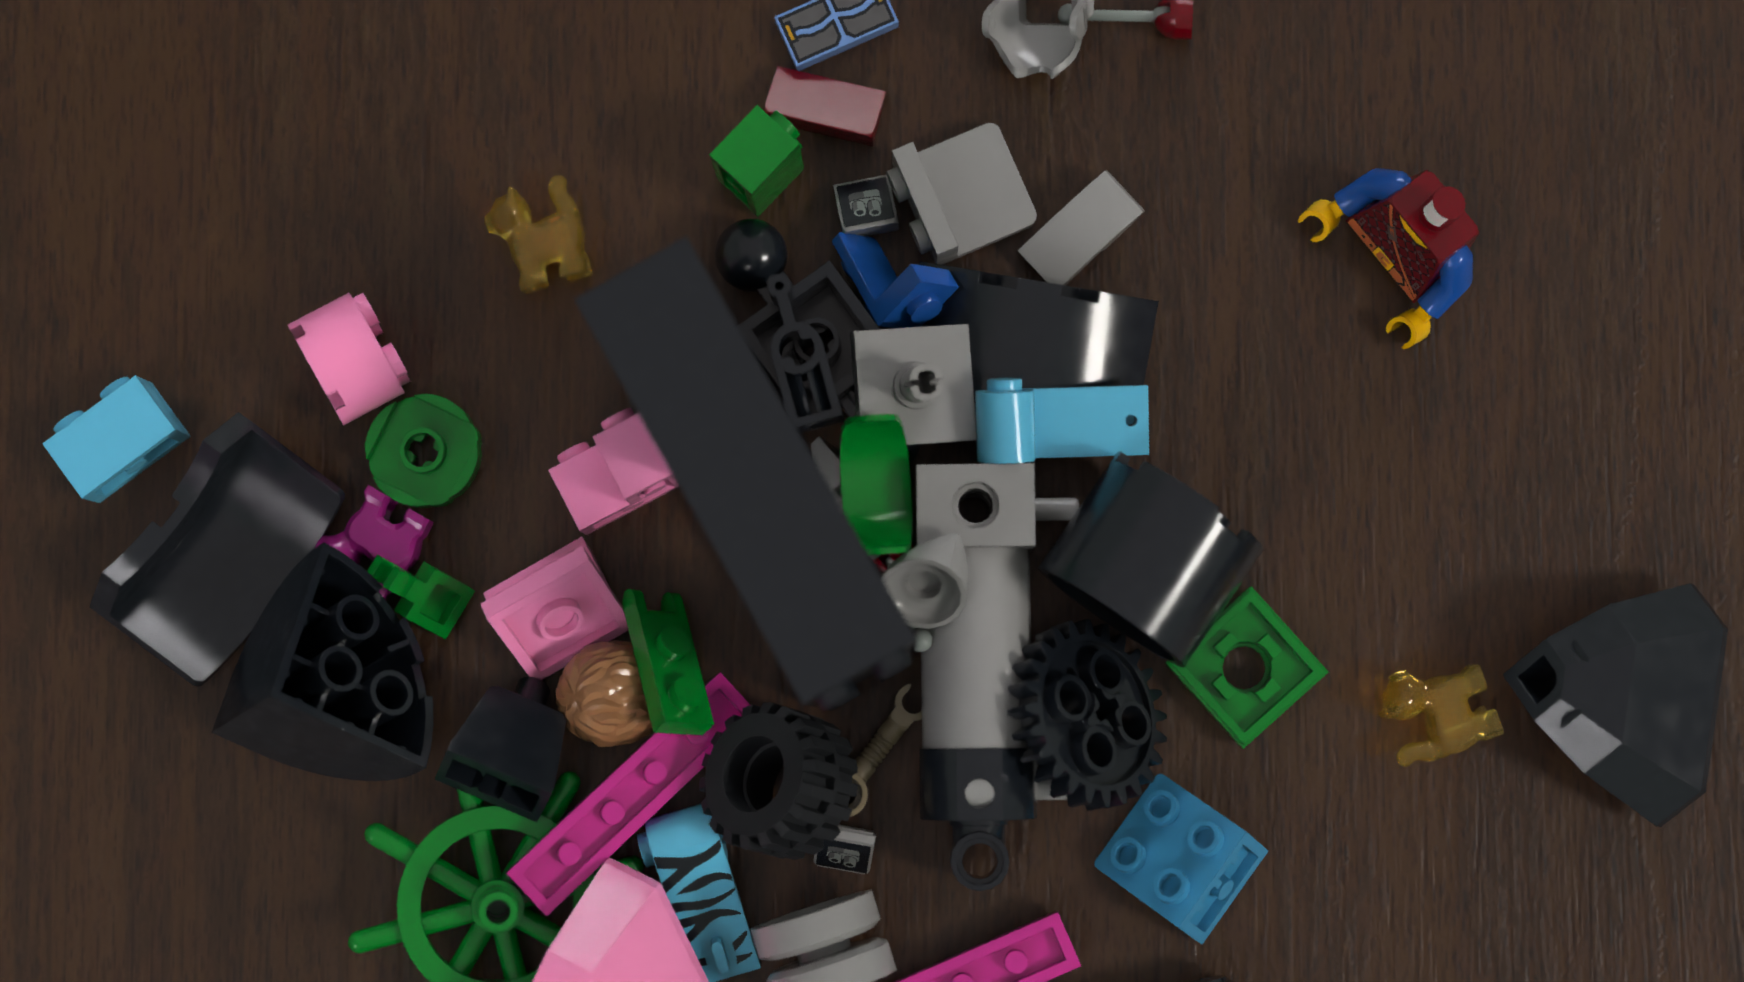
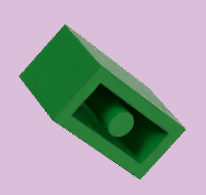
[709,105,804,217]

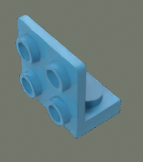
[1094,774,1268,945]

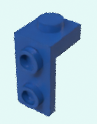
[832,232,959,328]

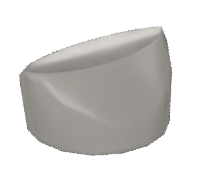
[881,533,968,629]

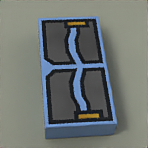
[774,0,899,71]

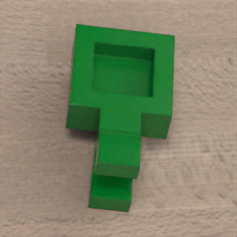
[367,554,475,640]

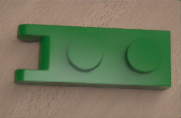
[622,589,714,735]

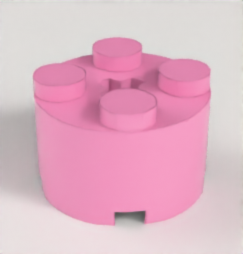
[287,293,410,426]

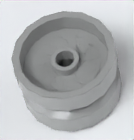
[750,889,897,982]

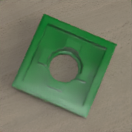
[1164,586,1329,749]

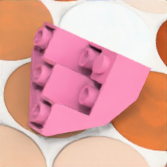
[532,857,709,982]

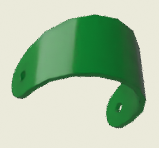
[839,414,913,555]

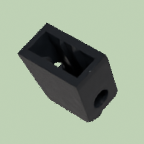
[434,677,567,822]

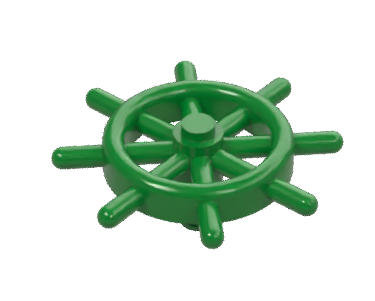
[348,771,644,982]

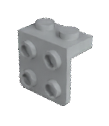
[886,123,1037,265]

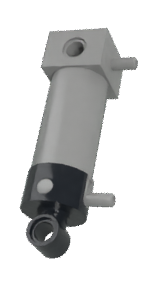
[916,463,1079,891]

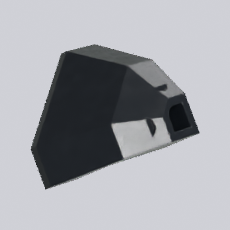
[1503,583,1728,827]

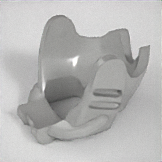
[982,0,1094,79]

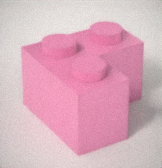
[548,408,680,535]

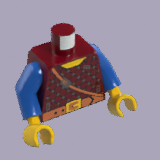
[1298,168,1479,349]

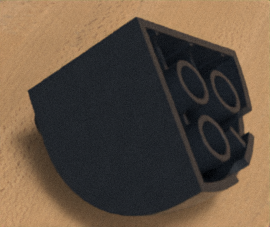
[211,542,434,781]

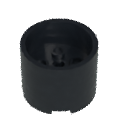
[1038,452,1264,668]

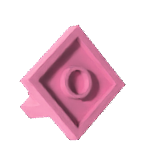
[480,537,628,680]

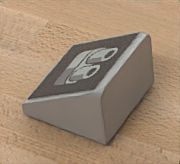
[833,175,899,236]
[814,824,876,874]

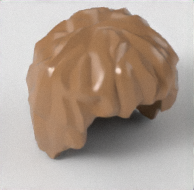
[555,640,653,747]

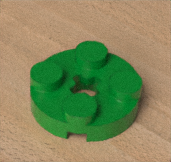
[365,393,482,508]

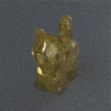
[484,175,593,294]
[1379,664,1504,767]

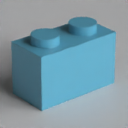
[42,375,191,503]

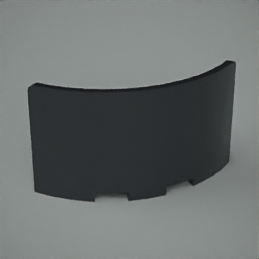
[919,261,1159,426]
[89,412,345,686]

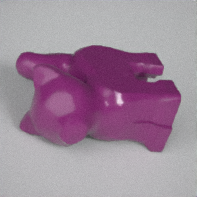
[315,485,434,600]

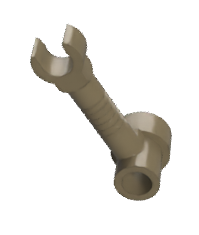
[848,684,922,817]

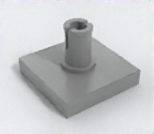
[850,324,977,445]

